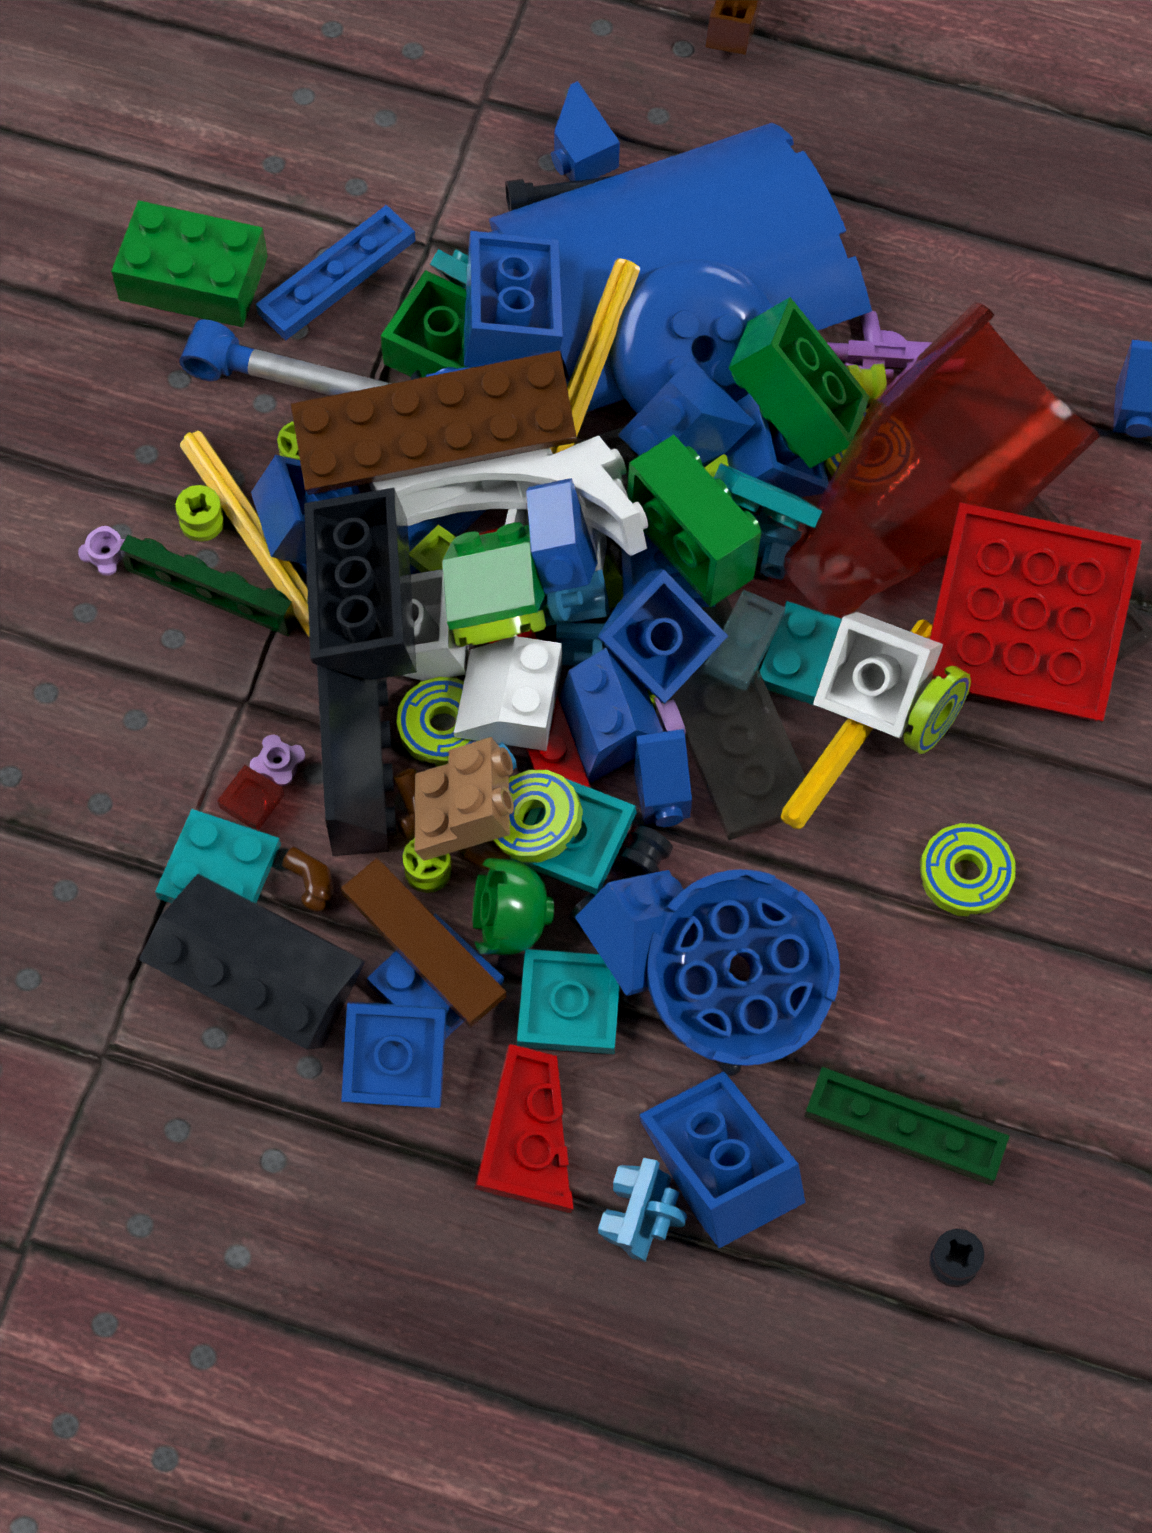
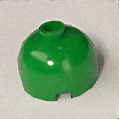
[472,858,554,955]

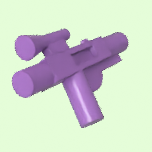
[827,311,958,378]

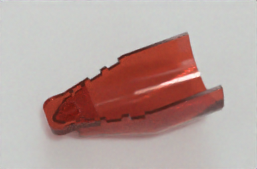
[783,301,1100,619]

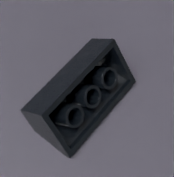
[304,487,417,680]
[317,665,397,856]
[139,874,366,1050]

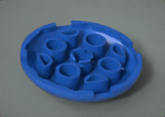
[609,260,773,414]
[647,869,840,1066]

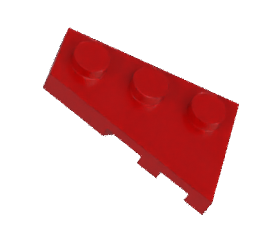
[474,1044,573,1213]

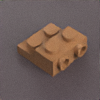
[415,737,514,861]

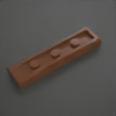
[341,858,507,1028]

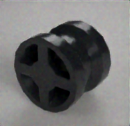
[614,825,673,877]
[929,1228,985,1288]

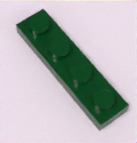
[120,535,296,637]
[804,1067,1010,1186]

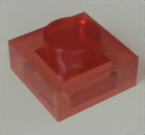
[217,765,285,831]

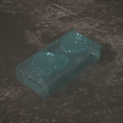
[704,589,786,691]

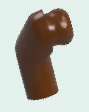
[393,768,417,840]
[282,846,334,912]

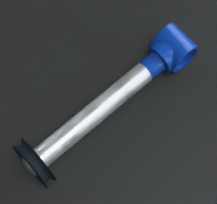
[179,319,432,396]

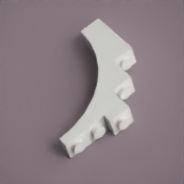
[369,435,648,556]

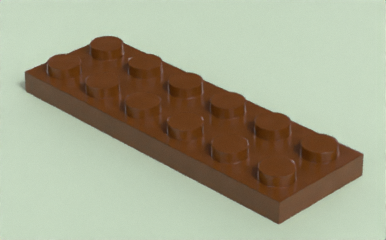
[291,351,577,495]

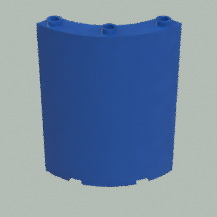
[488,123,872,412]

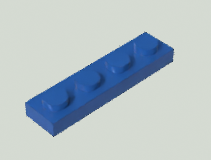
[256,205,416,341]

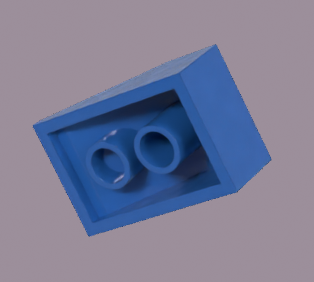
[464,231,563,367]
[639,1071,806,1248]

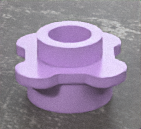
[78,526,125,576]
[653,697,686,734]
[250,735,305,786]

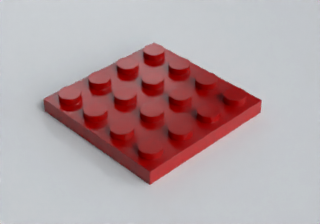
[929,502,1142,723]

